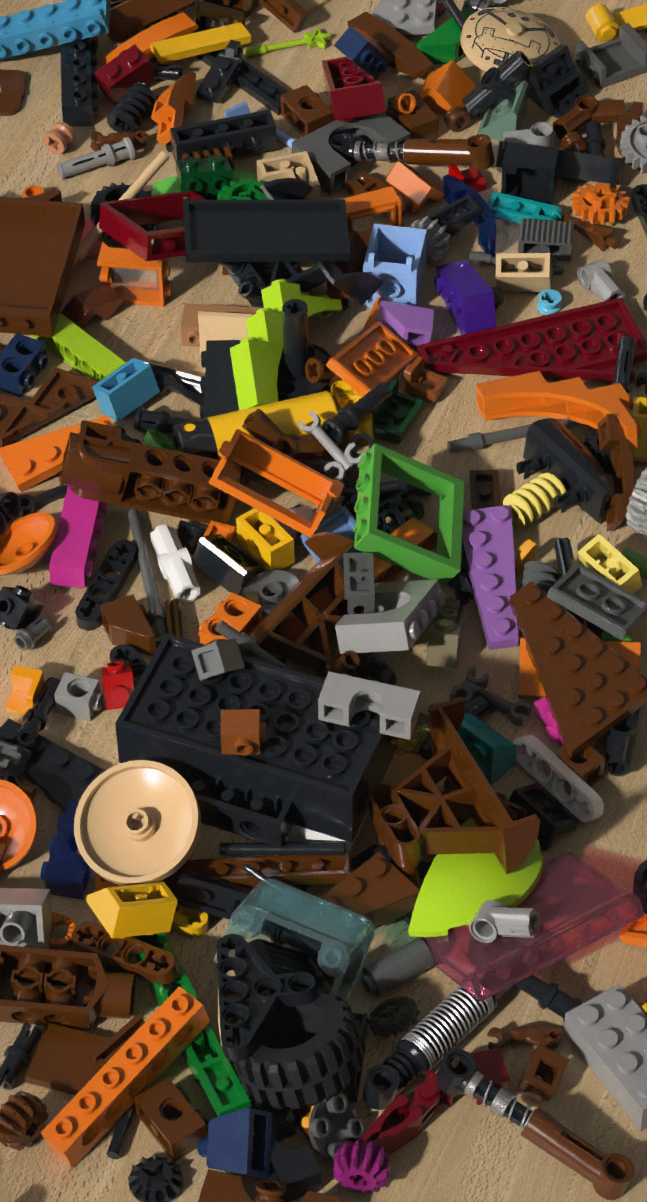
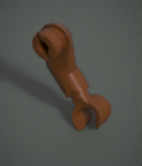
[91,130,148,151]
[487,1024,562,1050]

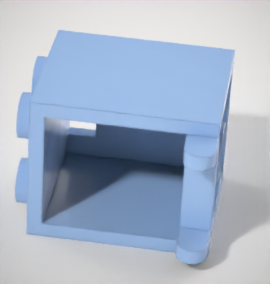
[363,224,427,307]

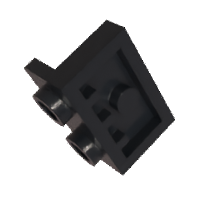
[509,783,580,851]

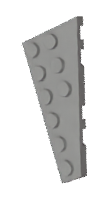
[371,0,438,36]

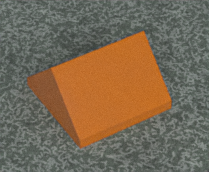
[418,60,476,116]

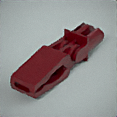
[361,1065,459,1155]

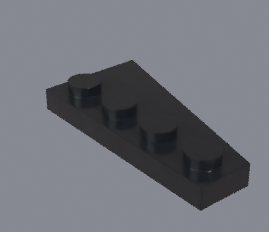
[0,718,105,819]

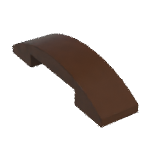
[598,414,634,531]

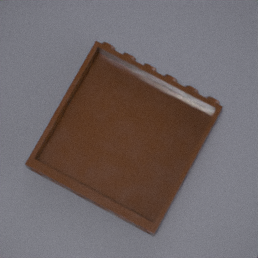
[0,197,86,337]

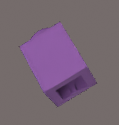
[376,300,434,349]

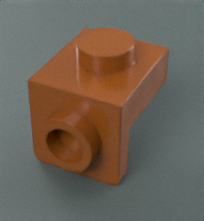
[403,356,448,403]

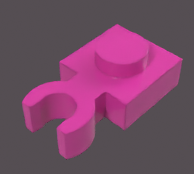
[534,697,565,748]

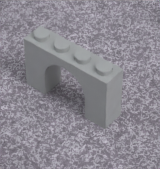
[335,579,445,654]

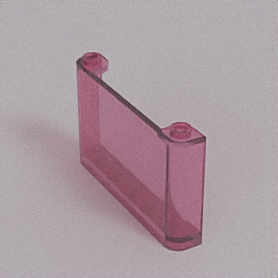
[419,852,644,1002]

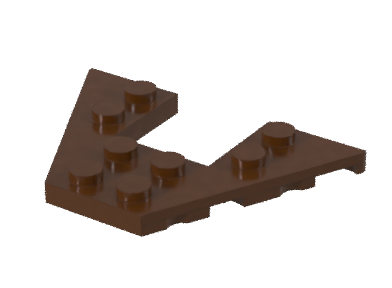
[0,349,99,447]

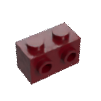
[94,44,155,105]

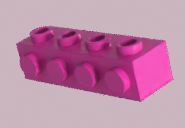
[49,486,108,588]

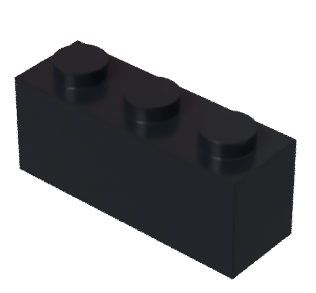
[200,340,240,418]

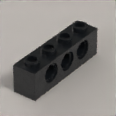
[170,109,277,163]

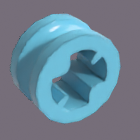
[537,289,562,315]

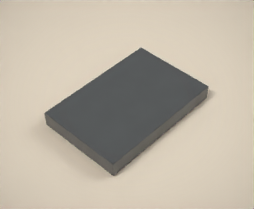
[547,563,647,641]

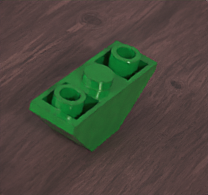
[416,8,470,65]

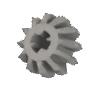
[410,216,451,263]

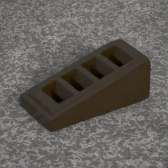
[195,1,245,31]

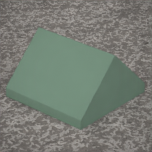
[477,80,528,141]

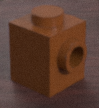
[221,709,267,756]

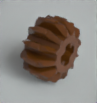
[0,1090,49,1151]

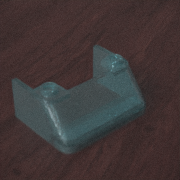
[213,879,375,1003]

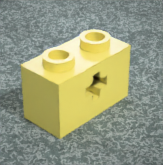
[578,534,642,594]

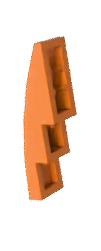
[100,12,199,65]

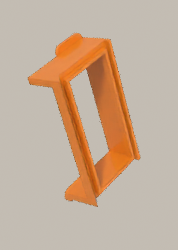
[208,429,344,537]

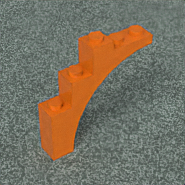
[475,371,641,450]

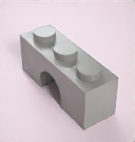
[318,671,421,740]

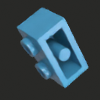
[92,357,160,422]

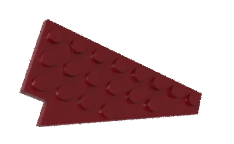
[417,297,647,383]

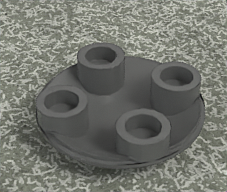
[309,1093,365,1162]

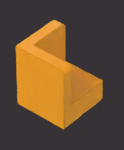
[6,665,45,715]

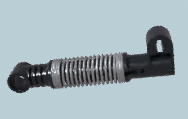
[363,936,534,1110]

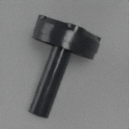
[277,299,334,401]

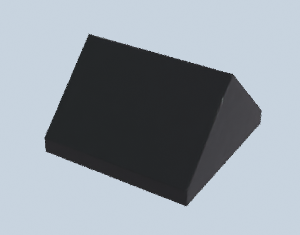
[192,534,265,596]

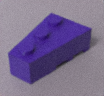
[433,259,497,335]

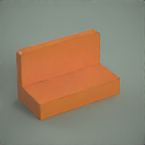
[384,161,445,214]

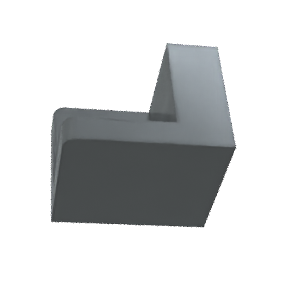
[191,638,245,681]

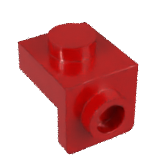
[101,661,134,710]

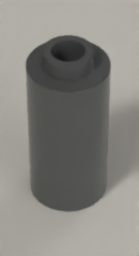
[360,937,434,997]

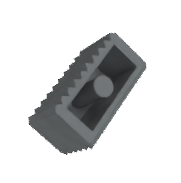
[518,218,574,261]

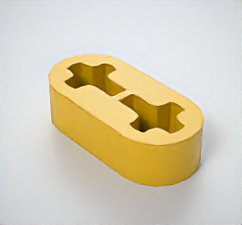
[171,892,209,938]

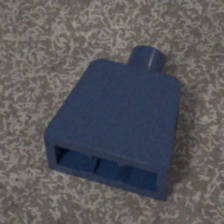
[197,1108,273,1178]

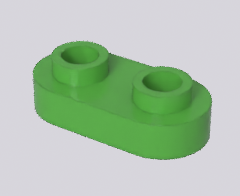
[143,429,179,451]

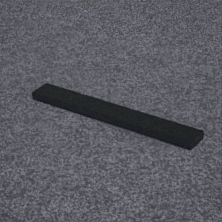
[151,11,289,116]

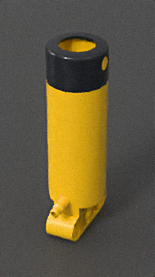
[172,380,374,462]

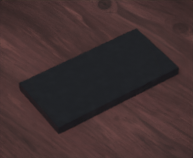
[183,199,350,262]

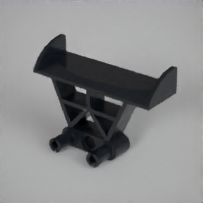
[217,178,384,308]

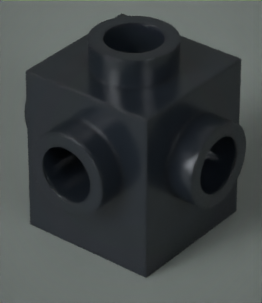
[0,585,44,630]

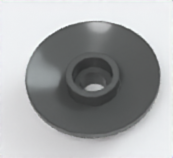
[242,570,299,613]

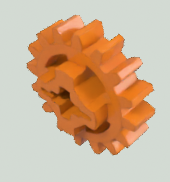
[572,182,629,225]

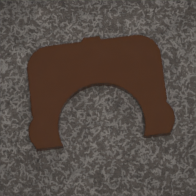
[0,69,26,116]

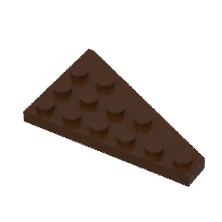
[509,581,647,758]

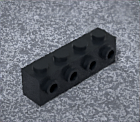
[61,41,98,127]

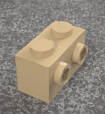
[495,253,552,292]

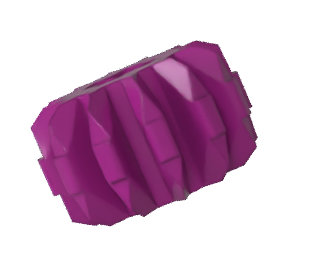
[333,1139,391,1194]

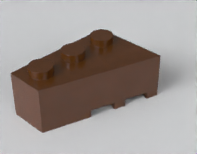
[306,852,420,944]

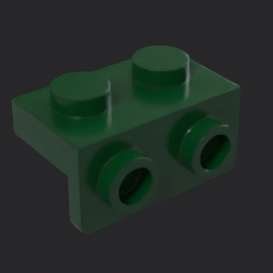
[176,155,233,196]
[371,379,424,444]

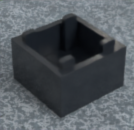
[501,142,559,205]

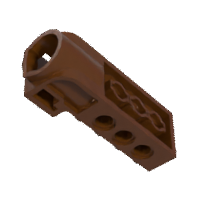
[60,420,241,524]

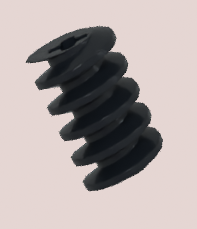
[107,81,157,133]

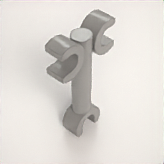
[298,411,362,482]

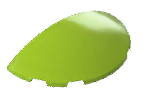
[408,818,544,937]

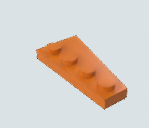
[0,415,114,492]

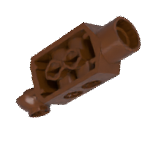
[0,945,136,1030]

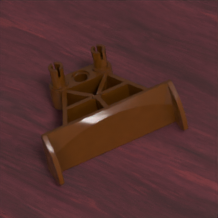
[206,532,373,678]
[368,697,540,886]

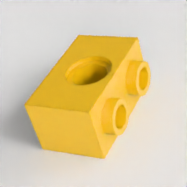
[236,508,295,571]

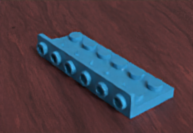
[0,0,110,60]

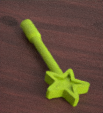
[244,28,331,57]

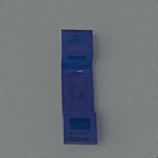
[443,175,497,257]

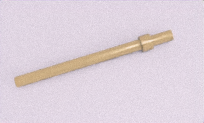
[73,151,169,267]

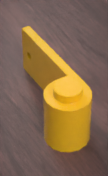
[585,3,647,42]

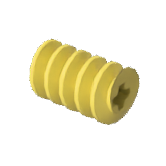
[503,473,566,530]

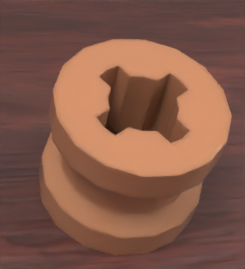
[43,122,76,154]

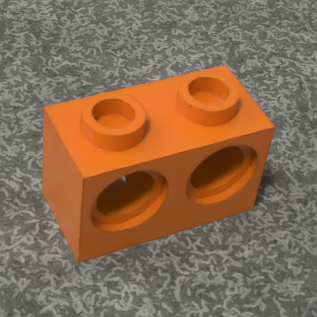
[198,592,262,645]

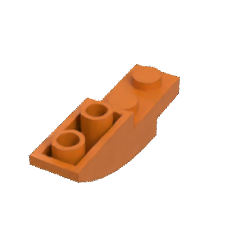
[151,71,196,146]

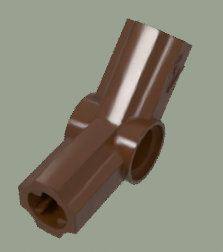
[553,95,625,139]
[242,409,324,459]

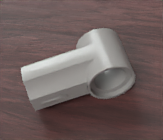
[502,122,553,147]
[577,259,625,302]
[469,900,540,943]

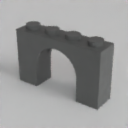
[291,113,410,194]

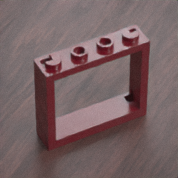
[99,190,206,261]

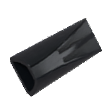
[516,418,609,524]

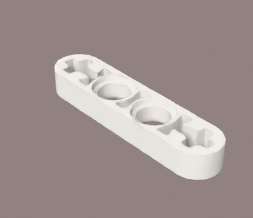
[513,735,604,822]

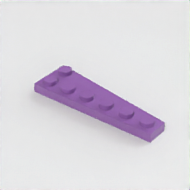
[462,505,519,650]

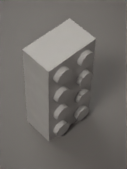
[563,983,647,1132]

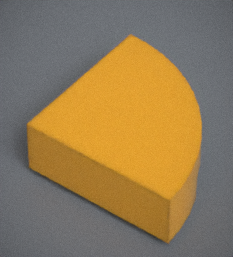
[515,539,537,579]

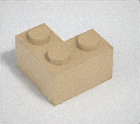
[256,151,320,200]

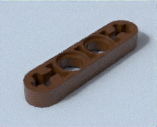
[72,922,180,985]

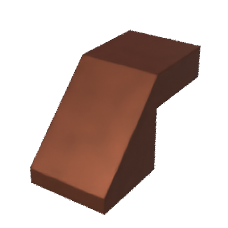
[60,283,124,329]

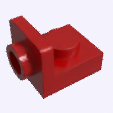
[446,165,487,198]

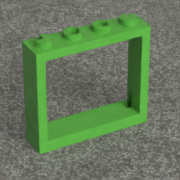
[353,443,464,586]

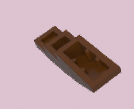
[347,12,434,79]

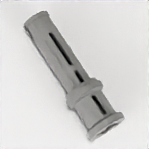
[56,137,135,179]

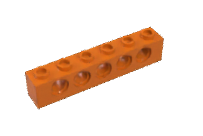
[40,986,210,1168]

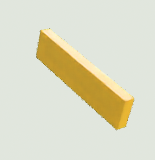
[150,22,251,64]

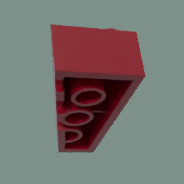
[322,57,386,122]

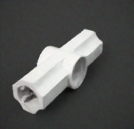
[150,524,200,604]

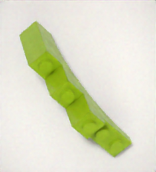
[230,279,342,410]

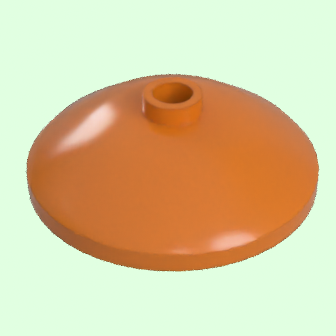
[0,512,58,576]
[0,779,38,872]

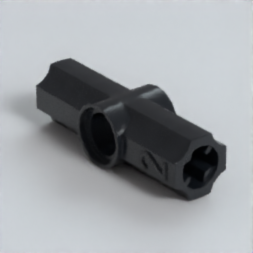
[462,50,533,117]
[604,707,641,777]

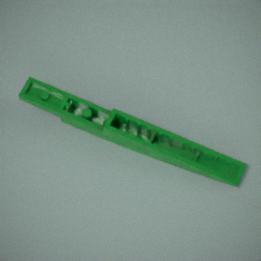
[132,933,251,1117]

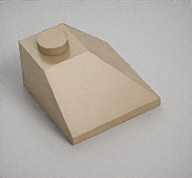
[198,311,253,355]

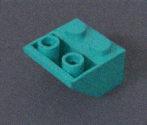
[458,713,517,786]

